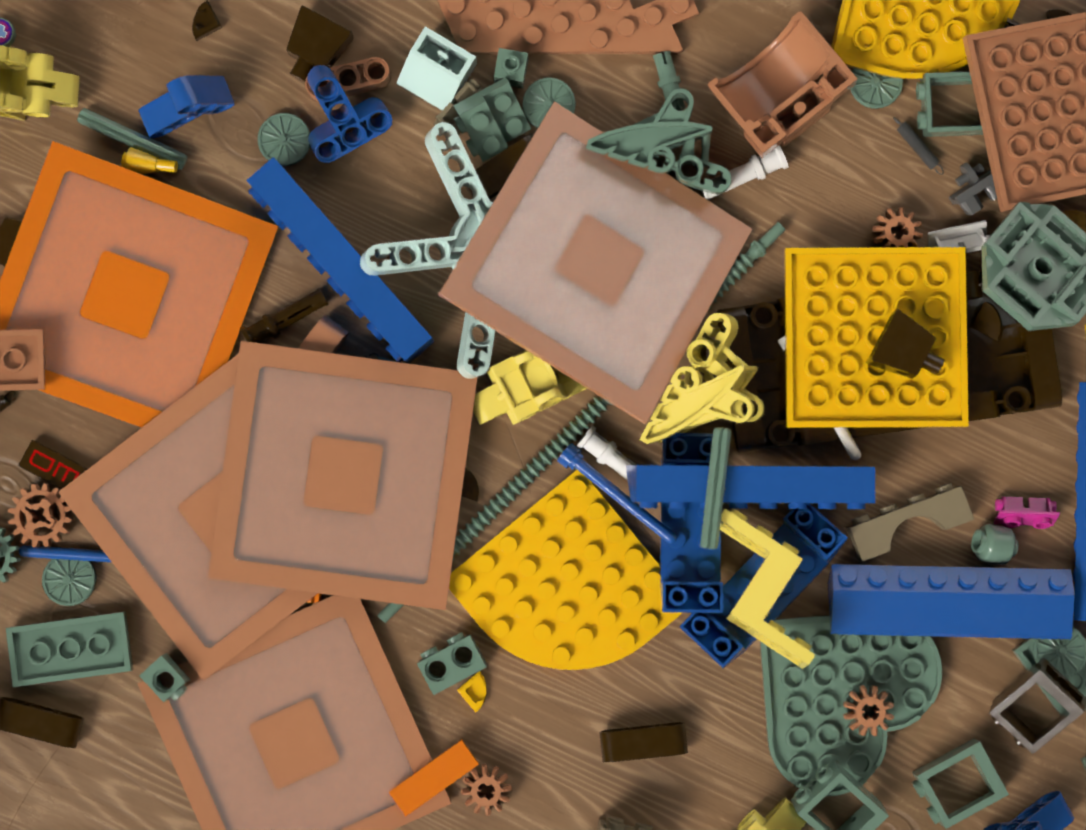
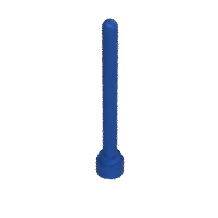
[557,443,677,544]
[19,545,111,562]

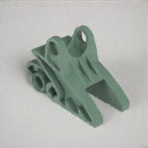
[585,88,731,195]

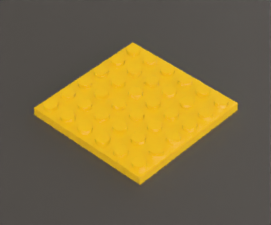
[784,247,969,428]

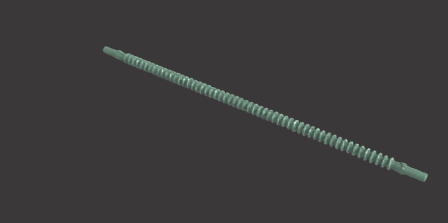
[377,222,786,623]

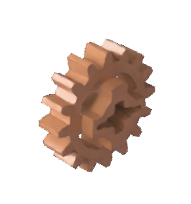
[8,483,75,547]

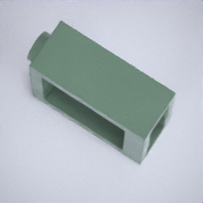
[916,72,983,137]
[912,738,1009,829]
[791,759,889,830]

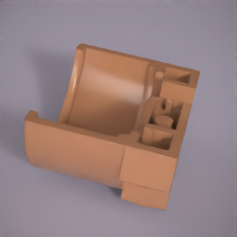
[708,12,857,158]

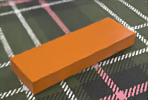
[389,739,479,817]

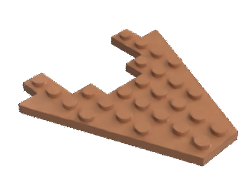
[437,0,699,54]

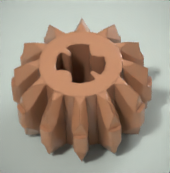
[872,207,923,247]
[843,685,894,736]
[461,763,512,816]

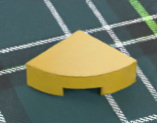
[457,671,487,713]

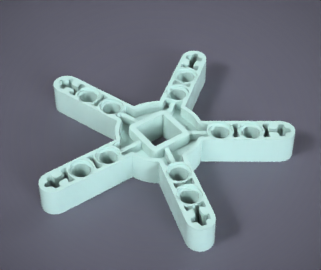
[360,122,495,379]

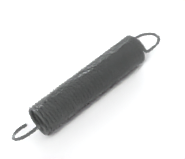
[893,117,944,175]

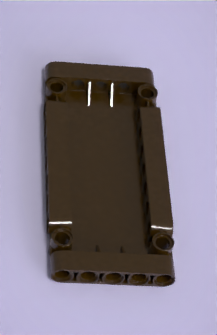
[717,266,1062,453]

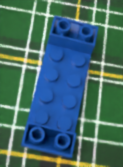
[660,433,723,613]
[679,503,848,669]

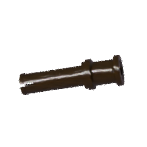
[240,288,329,343]

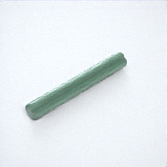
[77,108,188,169]
[700,428,731,549]

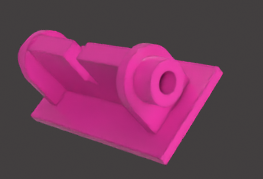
[994,496,1060,529]

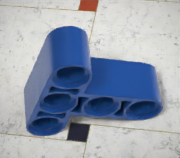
[307,65,393,163]
[138,75,235,139]
[983,790,1075,830]

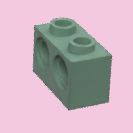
[417,632,487,695]

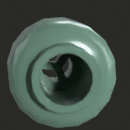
[971,524,1019,565]

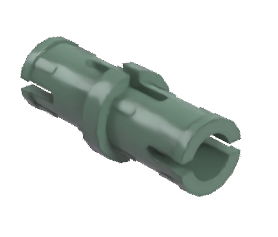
[653,51,686,111]

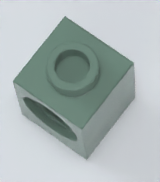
[494,48,528,89]
[140,653,191,702]

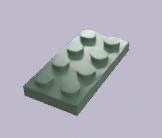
[6,611,133,687]

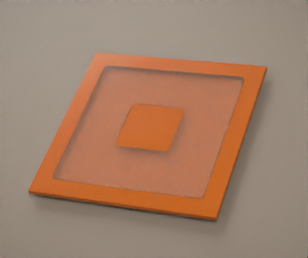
[0,141,279,428]

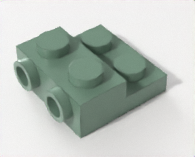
[453,77,531,162]

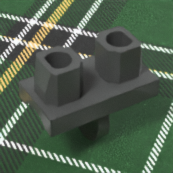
[948,162,997,215]

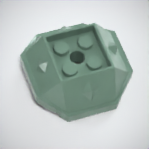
[981,202,1086,331]

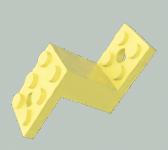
[720,509,815,669]

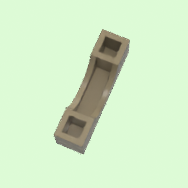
[846,483,974,561]

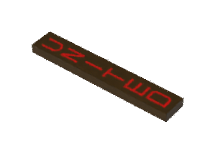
[18,440,88,489]

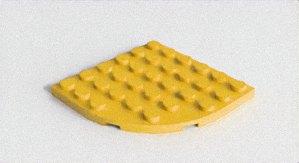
[831,0,1020,79]
[449,470,682,670]

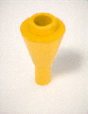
[121,147,178,174]

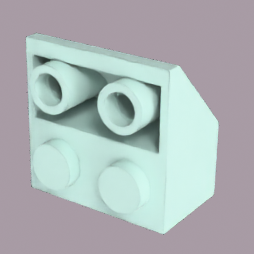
[396,26,477,111]

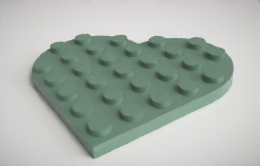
[760,615,942,796]

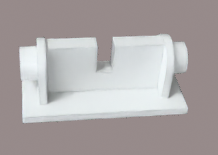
[928,220,990,253]

